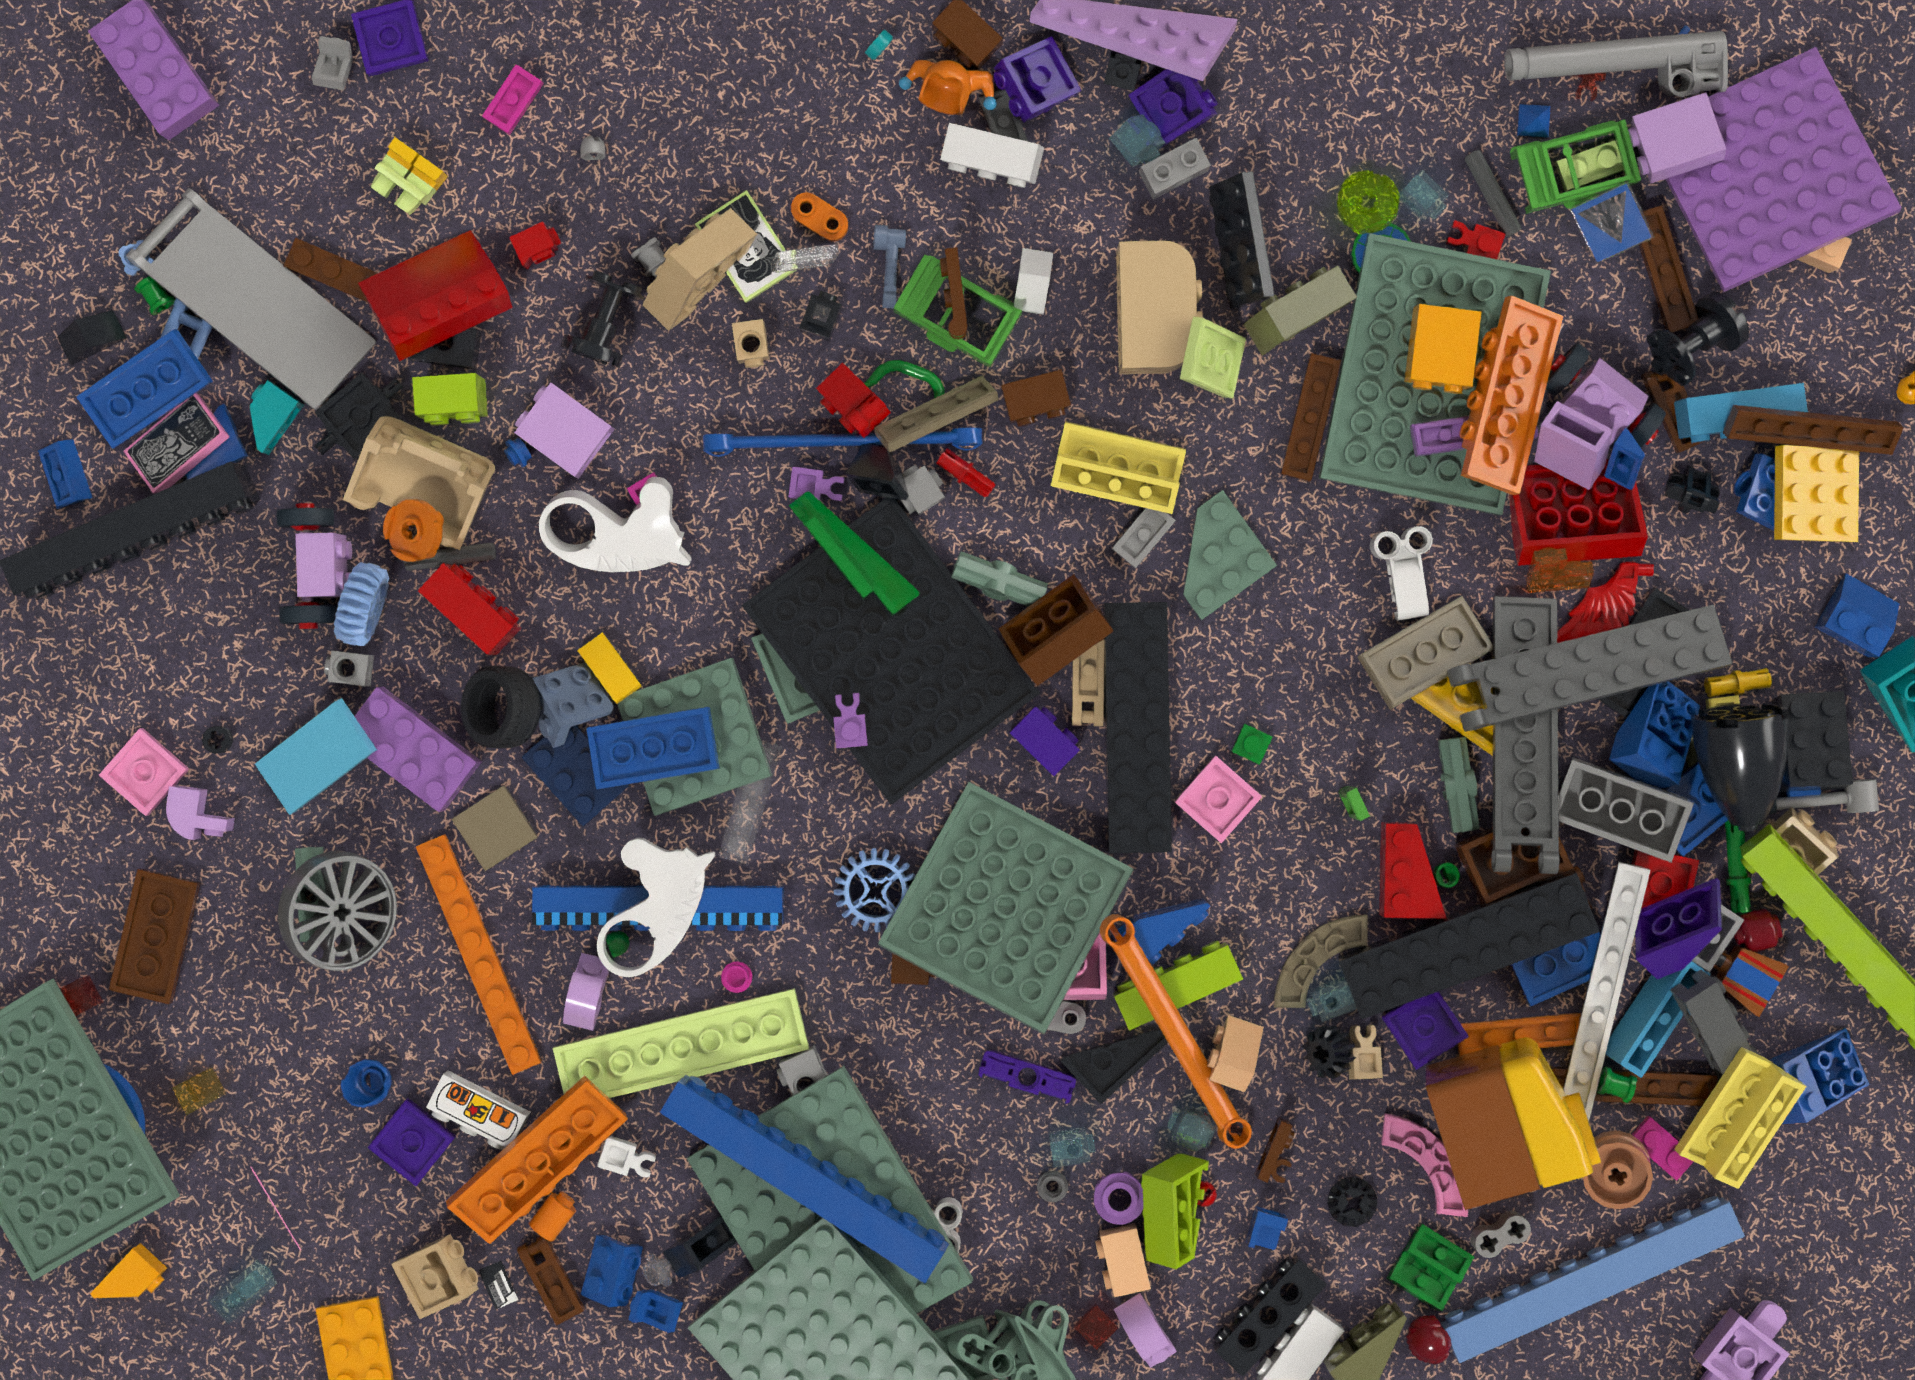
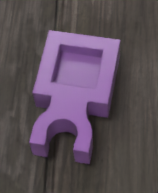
[788,467,845,501]
[833,693,867,748]

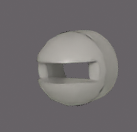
[580,136,606,160]

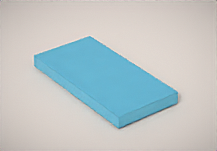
[255,698,377,815]

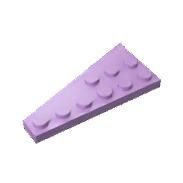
[1030,0,1237,81]

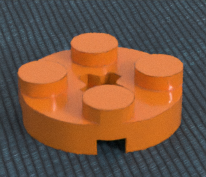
[383,499,444,562]

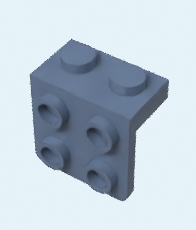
[532,663,613,748]

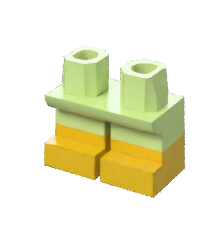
[371,137,448,215]

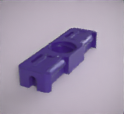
[978,1049,1076,1104]

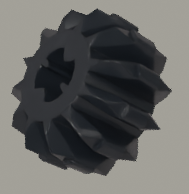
[1301,1025,1356,1079]

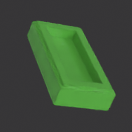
[1338,786,1370,821]

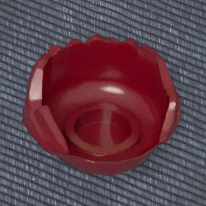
[1406,1315,1451,1364]

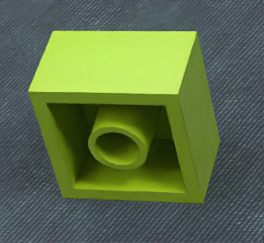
[412,373,488,426]

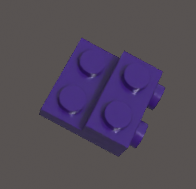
[994,36,1082,123]
[1128,69,1218,148]

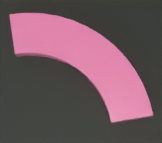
[1381,1113,1468,1217]

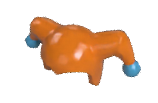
[899,60,997,115]

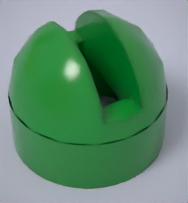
[1433,863,1459,888]
[606,931,630,958]

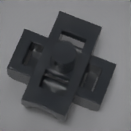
[1665,465,1720,514]

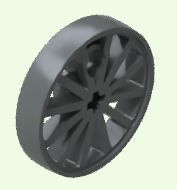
[278,851,397,971]

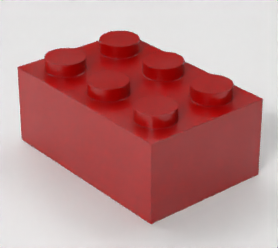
[418,563,522,655]

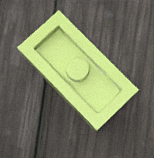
[1555,140,1624,192]

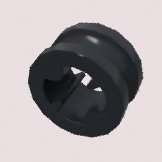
[202,726,233,754]

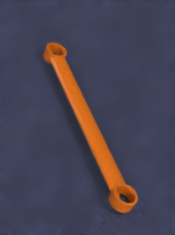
[1100,914,1252,1149]

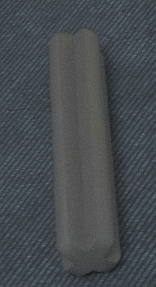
[1465,150,1521,237]
[404,543,496,571]

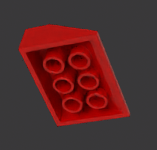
[358,230,513,362]
[1509,459,1648,566]

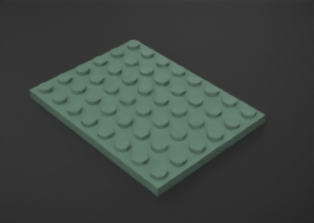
[1318,233,1551,515]
[0,979,180,1281]
[687,1066,973,1313]
[688,1217,974,1380]

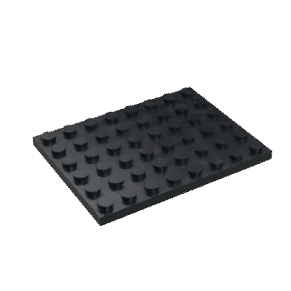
[741,497,1040,805]

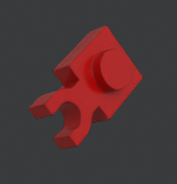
[1445,220,1505,259]

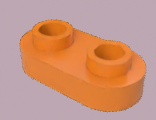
[791,192,849,242]

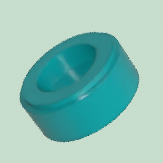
[865,30,893,60]

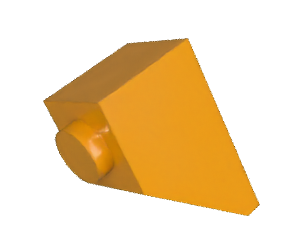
[90,1243,167,1298]

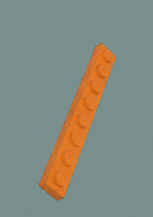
[416,834,542,1075]

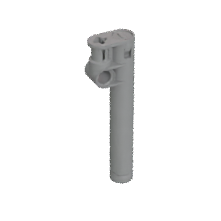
[1504,31,1728,97]

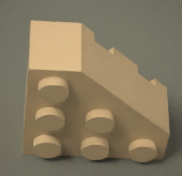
[643,208,757,331]

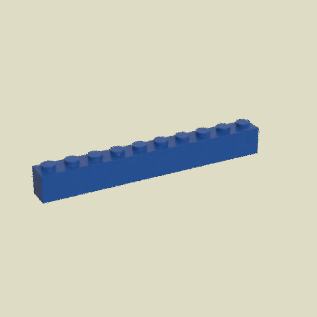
[660,1075,949,1283]

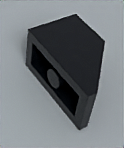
[845,444,909,501]
[663,1215,737,1279]

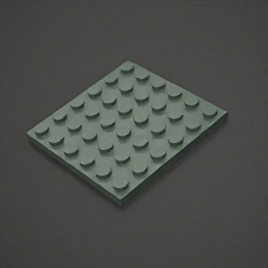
[878,782,1134,1035]

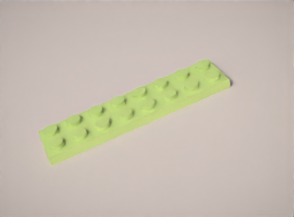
[553,988,809,1098]

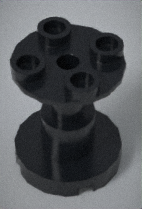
[561,271,645,368]
[1646,291,1749,386]

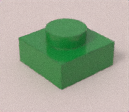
[1231,724,1272,765]

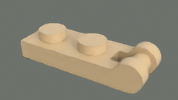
[1072,640,1104,726]

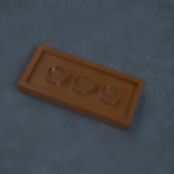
[109,868,201,1004]

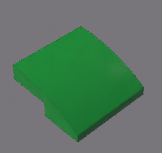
[1386,1224,1474,1312]

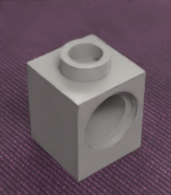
[324,651,374,686]

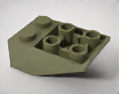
[1323,1302,1407,1380]

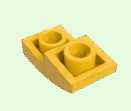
[577,632,642,704]

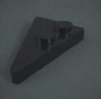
[1060,1028,1168,1104]

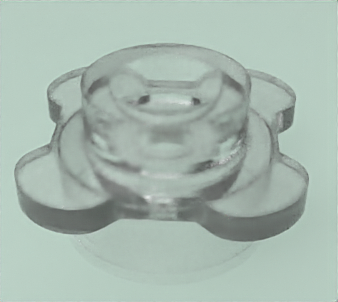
[643,1253,672,1287]

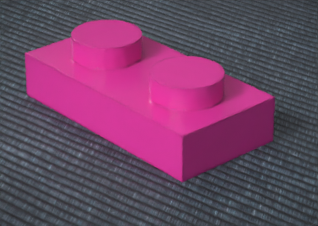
[482,64,544,135]
[1632,1116,1694,1181]

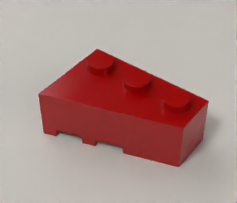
[1379,822,1447,919]

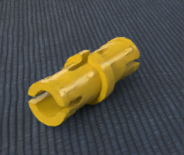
[1704,668,1772,697]

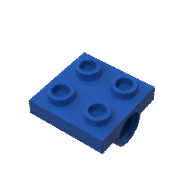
[1734,454,1775,531]

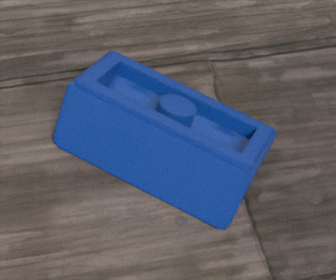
[1604,428,1645,490]
[38,439,92,509]

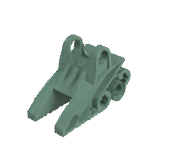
[948,1300,1076,1380]

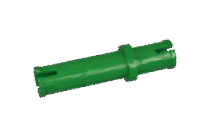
[1725,820,1752,913]

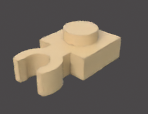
[1349,1025,1383,1080]

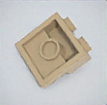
[1771,807,1838,875]
[391,1234,479,1319]

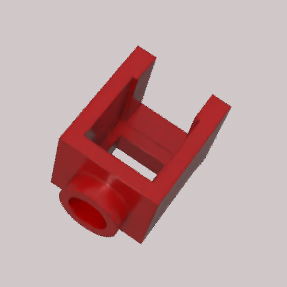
[509,221,562,269]

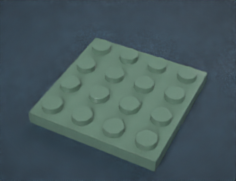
[618,658,772,816]

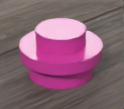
[721,961,752,993]

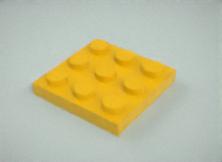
[1774,445,1859,542]

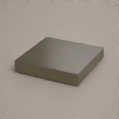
[451,785,538,871]

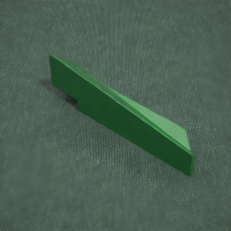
[789,491,919,616]

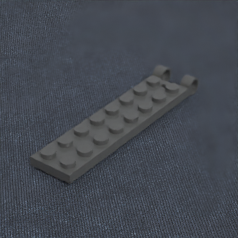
[1491,596,1559,874]
[1446,605,1732,732]

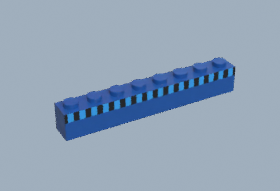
[532,885,784,931]

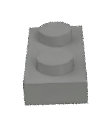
[1112,508,1176,569]

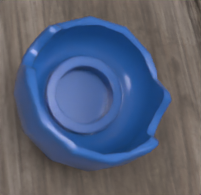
[340,1059,392,1108]

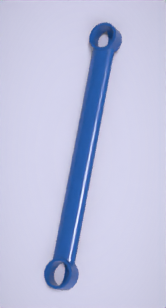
[703,428,983,457]

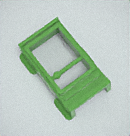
[1510,120,1641,214]
[893,255,1022,368]

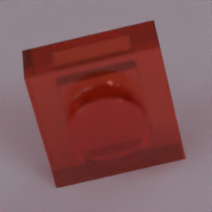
[1074,1304,1118,1350]

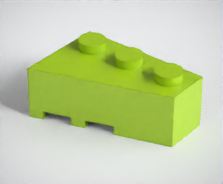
[1141,1154,1209,1270]

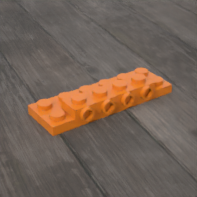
[1459,295,1563,495]
[446,1076,628,1244]

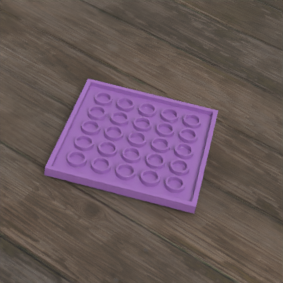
[1666,47,1901,293]

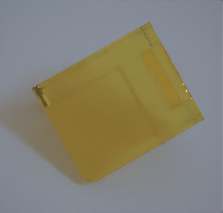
[172,1068,227,1115]

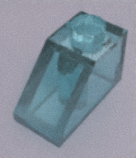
[209,1259,277,1324]

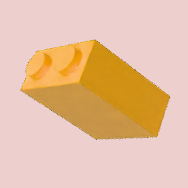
[1404,304,1481,394]

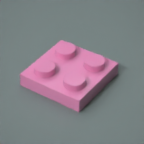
[99,728,189,816]
[1174,756,1262,843]

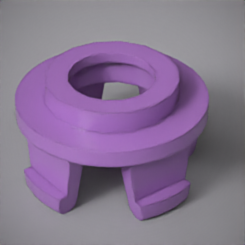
[1094,1171,1143,1224]

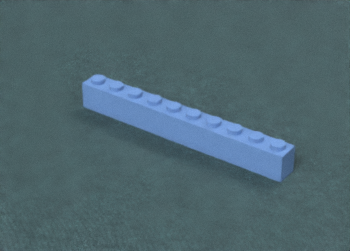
[1440,1196,1745,1363]

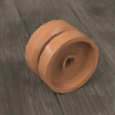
[1583,1130,1653,1209]

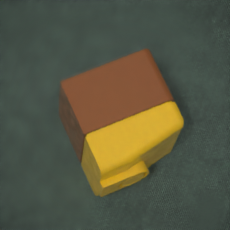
[1426,1037,1601,1210]

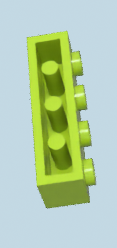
[1113,941,1243,1031]

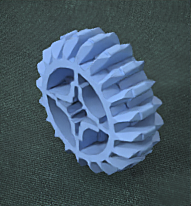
[334,562,389,646]
[834,848,915,932]

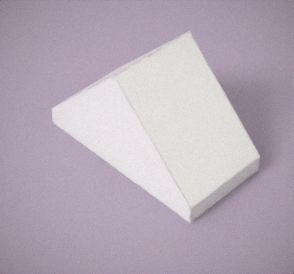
[1014,248,1053,315]

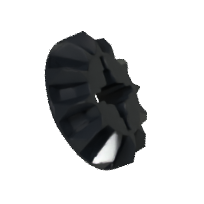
[1327,1177,1378,1227]

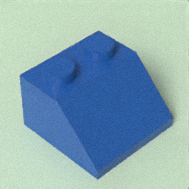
[1815,573,1900,658]

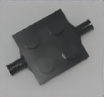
[314,372,404,461]

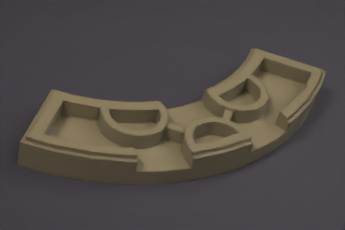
[1273,914,1368,1008]

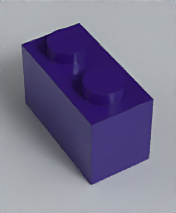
[1009,706,1080,776]

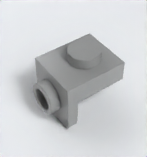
[312,36,353,90]

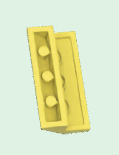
[1051,421,1186,514]
[1675,1047,1807,1189]

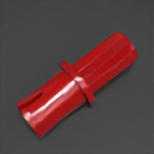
[936,448,995,497]

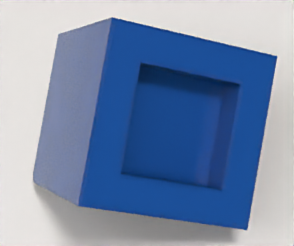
[1246,1206,1288,1250]

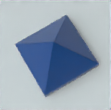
[1517,104,1550,138]

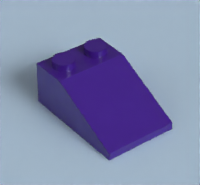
[1635,878,1722,979]

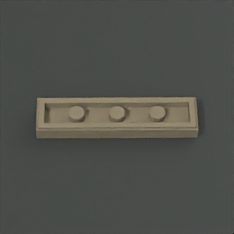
[874,376,999,452]

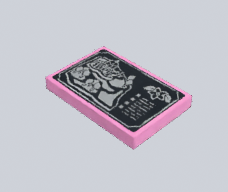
[123,393,230,494]

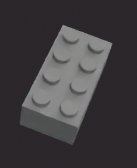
[1558,757,1694,863]

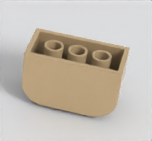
[1116,241,1203,374]

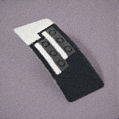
[479,1261,518,1309]

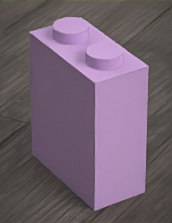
[1628,92,1726,184]
[514,383,614,479]
[1534,401,1613,490]

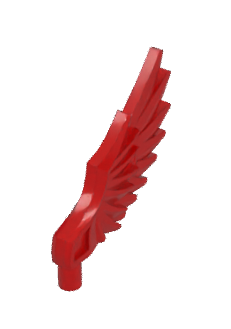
[1557,562,1654,643]

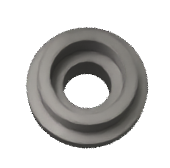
[1037,1170,1068,1202]

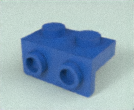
[581,1235,643,1307]

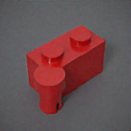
[816,362,891,438]

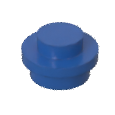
[504,437,532,467]

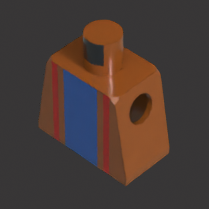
[1713,945,1789,1017]

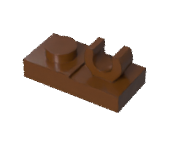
[1255,1117,1295,1183]

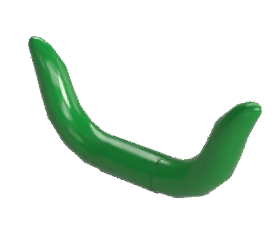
[864,360,945,398]

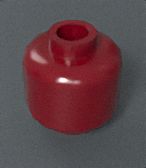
[1734,908,1783,952]

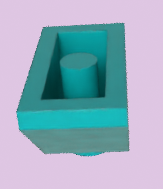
[250,380,304,455]

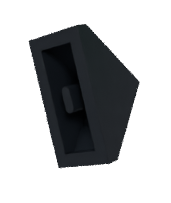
[57,310,127,365]

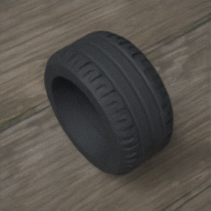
[461,666,541,748]

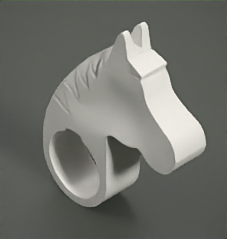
[539,477,692,572]
[597,838,715,977]

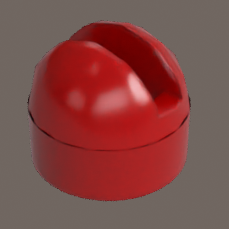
[1197,1181,1217,1207]

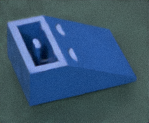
[1609,681,1700,789]
[1112,898,1211,965]
[1769,1028,1870,1124]

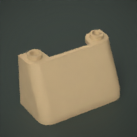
[343,416,495,550]

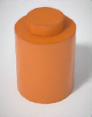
[529,1191,576,1242]

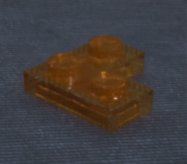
[1526,547,1594,593]

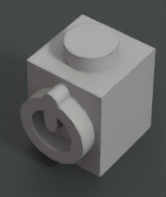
[901,465,945,515]

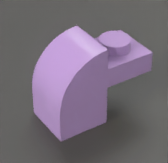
[166,785,235,840]
[563,953,609,1031]
[1114,1293,1177,1368]

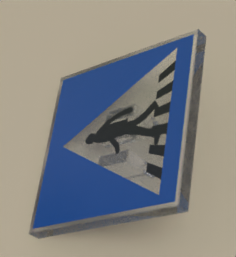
[1570,181,1654,264]

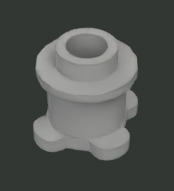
[631,237,666,278]

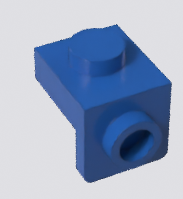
[628,1289,683,1333]

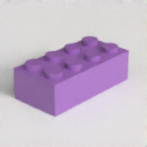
[88,0,219,140]
[354,687,482,812]

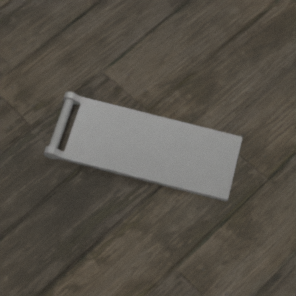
[125,188,376,410]

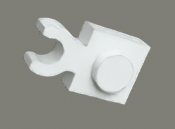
[597,1136,656,1177]

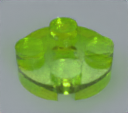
[1337,170,1400,235]

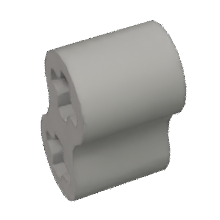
[1470,1211,1531,1258]

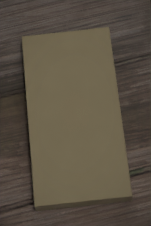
[1357,596,1493,710]

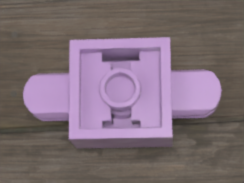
[1693,1300,1790,1380]

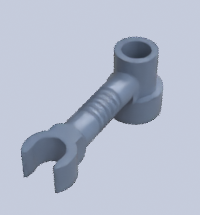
[873,224,906,308]

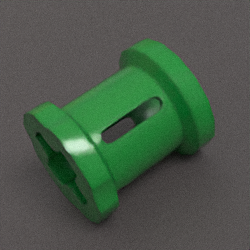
[134,276,175,315]
[1597,1067,1637,1103]

